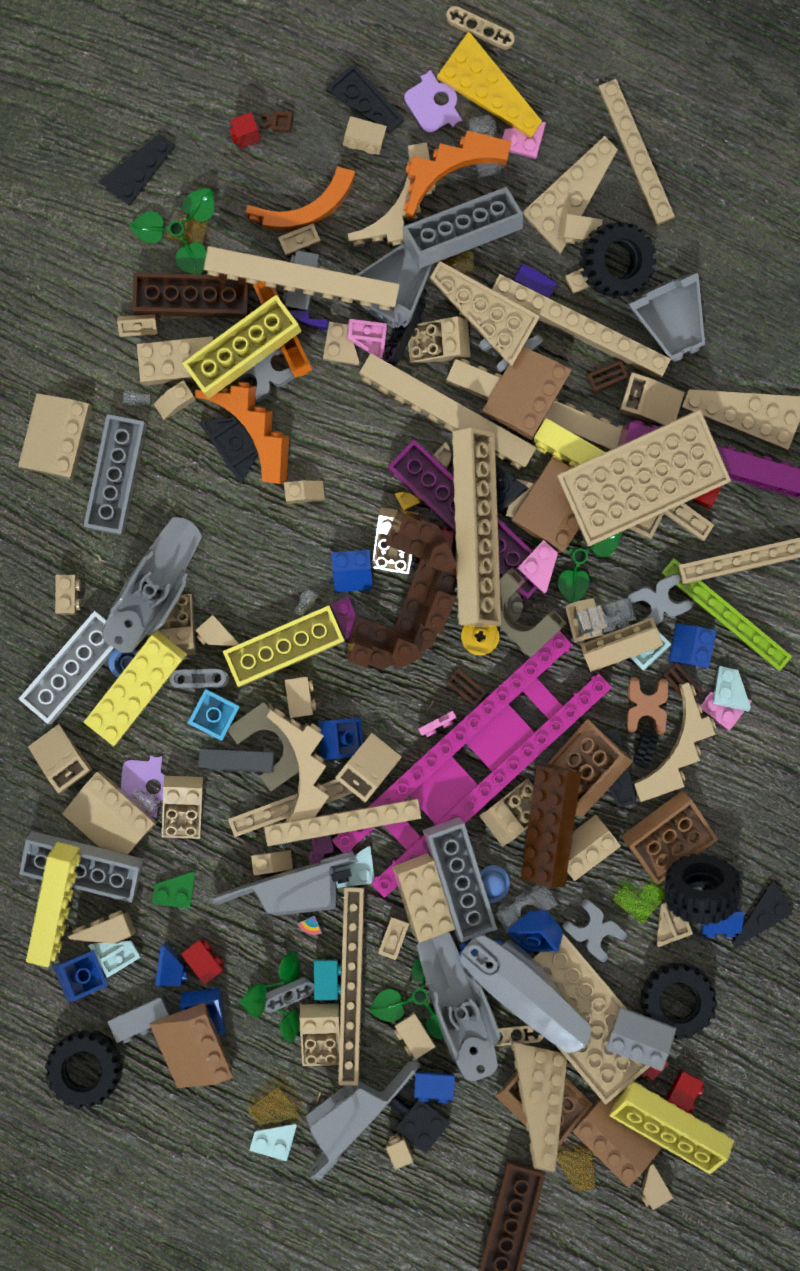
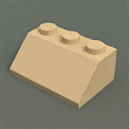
[567,814,621,881]

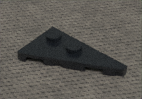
[732,881,793,948]

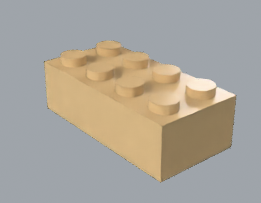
[137,336,214,386]
[392,853,455,943]

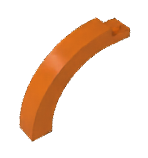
[246,166,356,232]

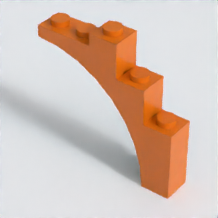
[403,130,512,220]
[252,281,312,378]
[195,381,289,484]

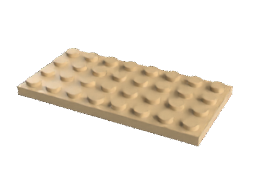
[557,410,731,546]
[534,934,650,1105]

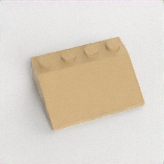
[18,394,92,481]
[62,771,157,855]

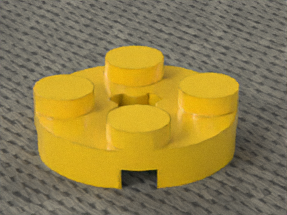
[461,626,499,656]

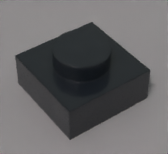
[331,868,352,884]

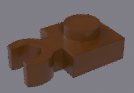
[259,111,294,133]

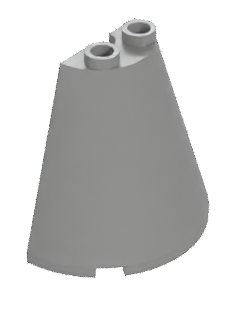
[356,243,434,328]
[628,273,705,362]

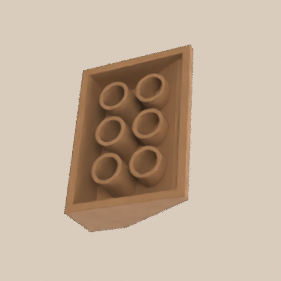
[482,347,571,440]
[511,457,580,553]
[547,719,633,818]
[621,790,718,886]
[150,1003,233,1088]
[495,1071,593,1147]
[572,1094,663,1187]

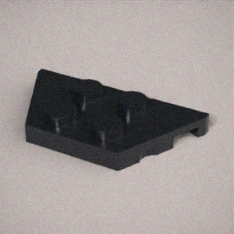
[199,417,258,484]

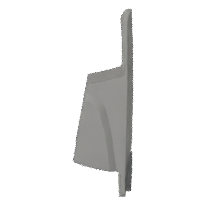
[101,517,202,653]
[209,852,358,916]
[416,932,500,1081]
[460,935,591,1053]
[306,1061,421,1180]

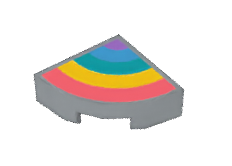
[297,915,322,935]

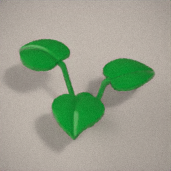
[129,189,215,275]
[532,532,622,603]
[239,950,300,1043]
[369,957,444,1039]

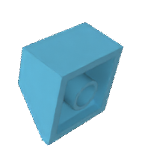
[188,689,240,741]

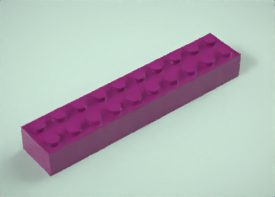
[617,420,800,498]
[388,440,554,600]

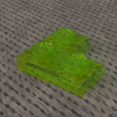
[612,882,664,925]

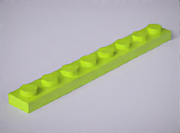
[661,558,792,671]

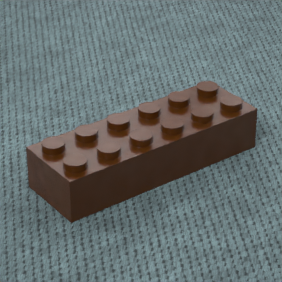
[132,273,250,318]
[521,764,582,888]
[478,1159,546,1271]

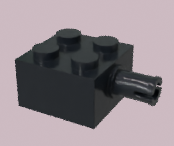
[389,1095,450,1154]

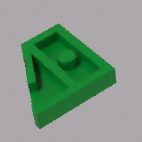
[152,871,196,909]

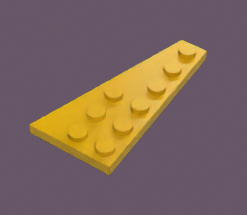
[437,31,542,139]

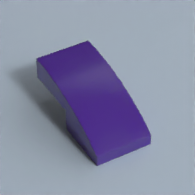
[513,264,557,298]
[290,310,328,331]

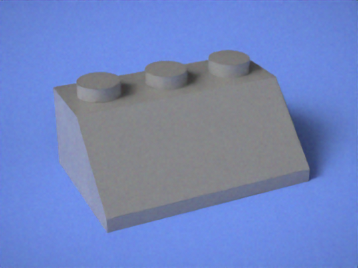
[606,1007,676,1071]

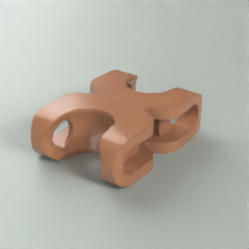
[626,677,668,735]

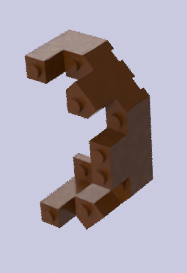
[344,508,458,670]

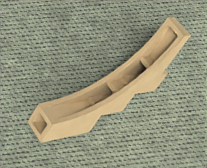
[348,142,435,247]
[632,682,716,802]
[266,708,329,822]

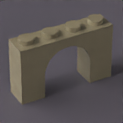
[498,568,566,658]
[227,702,299,792]

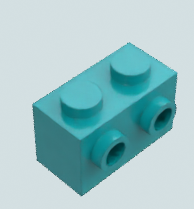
[314,959,342,1000]

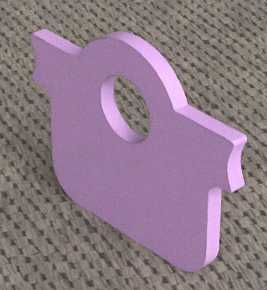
[404,70,462,133]
[121,755,164,818]

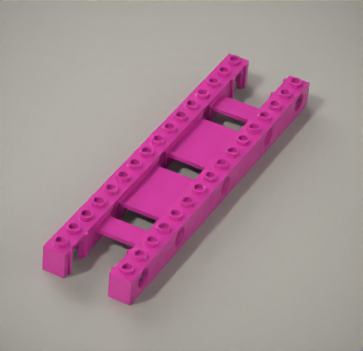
[332,631,612,898]

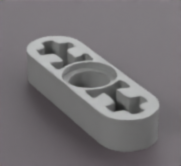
[265,977,314,1012]

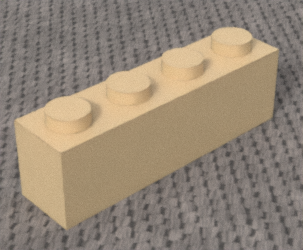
[580,617,663,672]

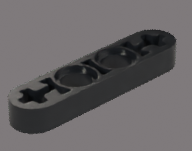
[383,298,426,366]

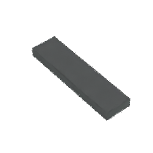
[198,749,275,773]

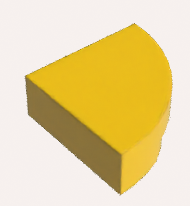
[395,492,420,511]

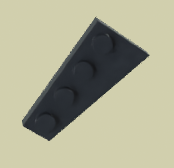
[325,64,404,133]
[99,133,176,206]
[452,455,529,513]
[603,728,637,808]

